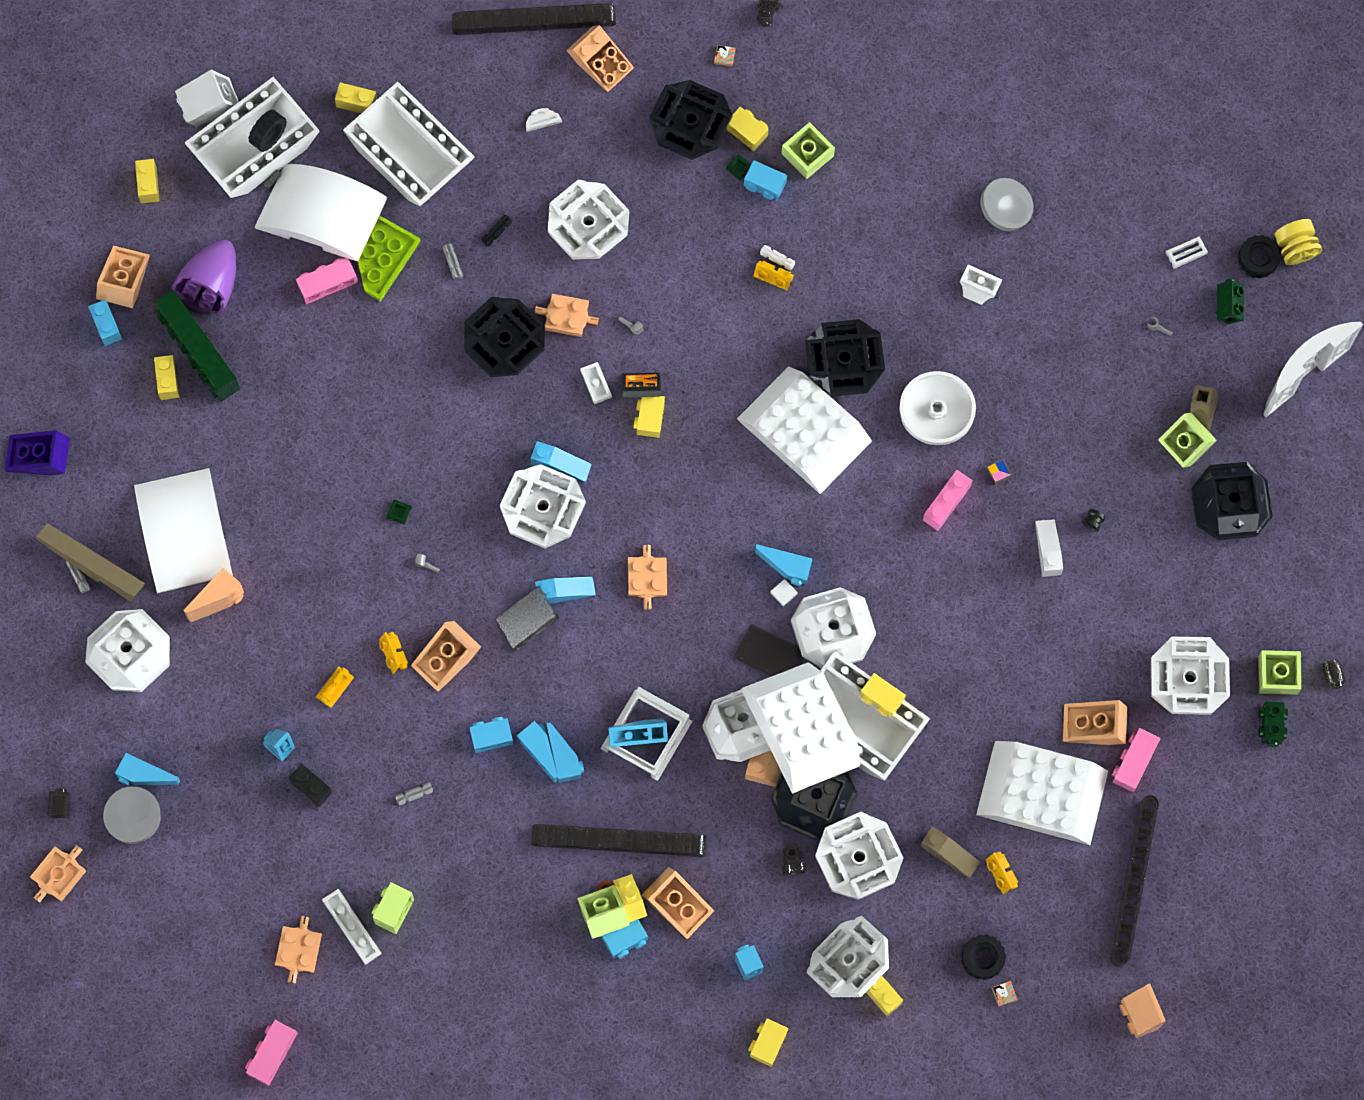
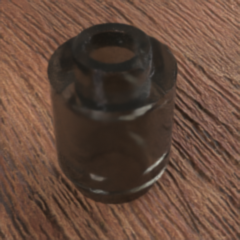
[1322,660,1346,690]

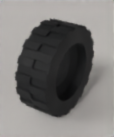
[248,109,287,152]
[1238,235,1281,278]
[961,934,1006,980]

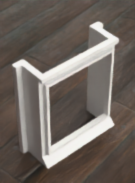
[600,687,692,781]

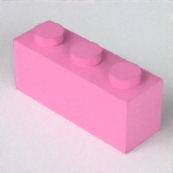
[296,258,358,304]
[923,470,973,531]
[1111,728,1160,793]
[245,1020,298,1086]

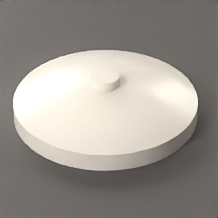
[899,371,976,445]

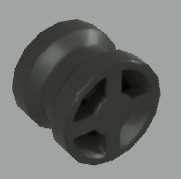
[1082,509,1106,532]

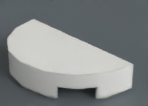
[526,108,562,132]

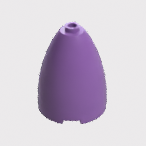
[172,240,236,315]

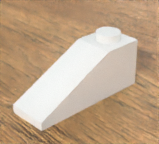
[1035,519,1063,577]

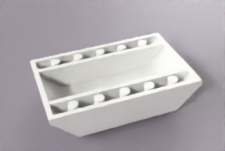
[185,77,320,198]
[343,82,475,206]
[737,366,872,494]
[820,652,930,781]
[741,662,860,793]
[976,741,1108,845]

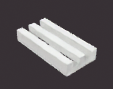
[1166,236,1208,269]

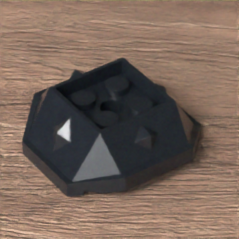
[649,80,733,160]
[464,296,545,377]
[805,319,885,397]
[1191,462,1273,540]
[771,772,858,840]

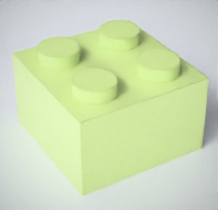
[781,122,835,179]
[1158,413,1217,468]
[1258,650,1301,695]
[371,882,414,934]
[577,885,630,939]

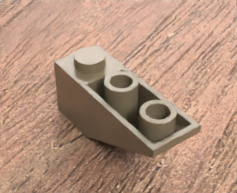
[1190,385,1219,432]

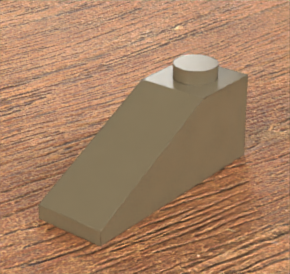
[920,826,980,879]

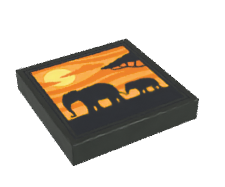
[622,373,661,398]

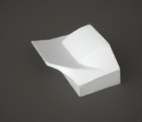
[960,265,1002,305]

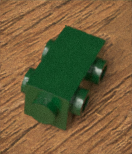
[1216,279,1245,324]
[1258,701,1288,747]

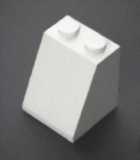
[175,70,239,127]

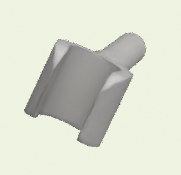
[618,317,644,335]
[1147,317,1173,337]
[415,554,440,573]

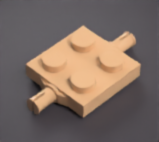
[535,294,599,337]
[628,545,667,610]
[30,845,86,903]
[275,916,322,984]

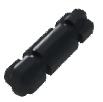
[482,214,512,246]

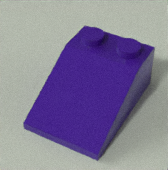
[4,430,70,475]

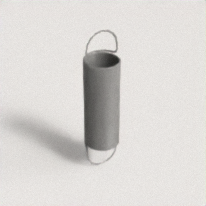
[262,167,284,191]

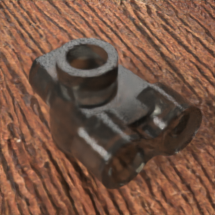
[757,0,781,27]
[781,843,805,875]

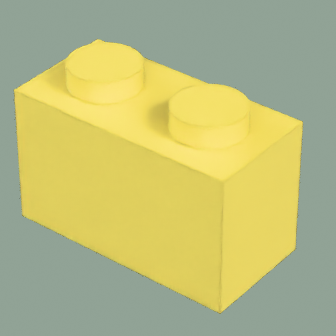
[335,82,377,114]
[727,107,769,151]
[135,159,159,203]
[154,355,180,400]
[634,396,665,438]
[860,673,906,718]
[613,874,647,922]
[866,976,903,1016]
[748,1018,789,1067]

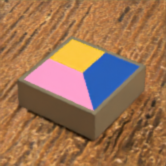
[986,459,1012,485]

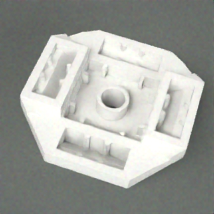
[548,180,629,260]
[500,465,586,549]
[791,587,876,669]
[85,609,170,692]
[1151,637,1230,715]
[702,690,771,762]
[815,812,903,900]
[807,916,889,997]

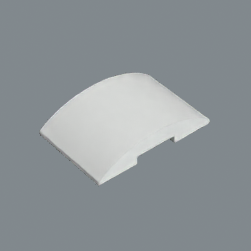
[255,164,387,262]
[1263,322,1363,417]
[134,468,233,593]

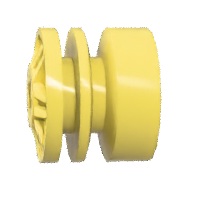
[1274,219,1322,265]

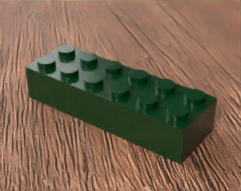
[154,290,240,402]

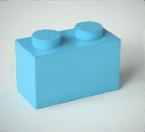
[744,160,788,200]
[88,299,122,346]
[469,717,513,753]
[602,919,648,959]
[735,945,764,981]

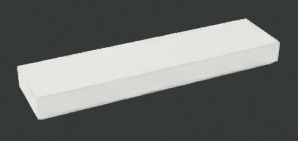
[322,889,382,965]

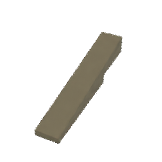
[35,523,145,603]

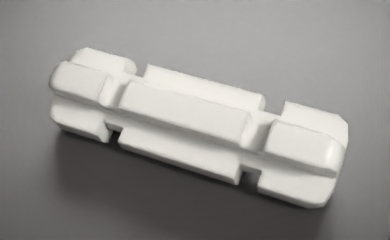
[760,245,795,271]

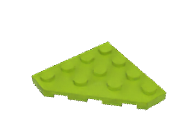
[358,215,421,302]

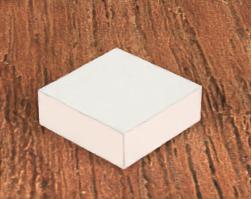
[770,579,798,607]

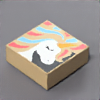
[714,45,736,67]
[992,981,1017,1007]

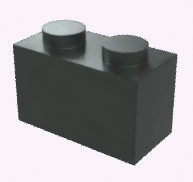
[288,763,332,807]

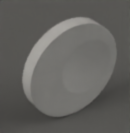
[981,178,1033,231]
[103,787,161,844]

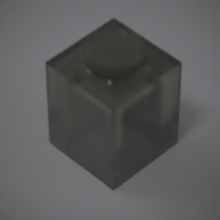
[47,788,72,819]

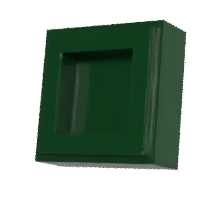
[726,154,751,180]
[387,500,412,525]

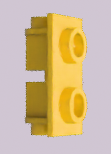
[753,260,794,291]
[379,632,408,674]
[316,666,354,708]
[985,852,1018,894]

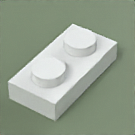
[580,362,612,404]

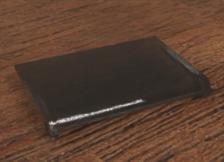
[496,586,559,651]
[734,624,801,676]

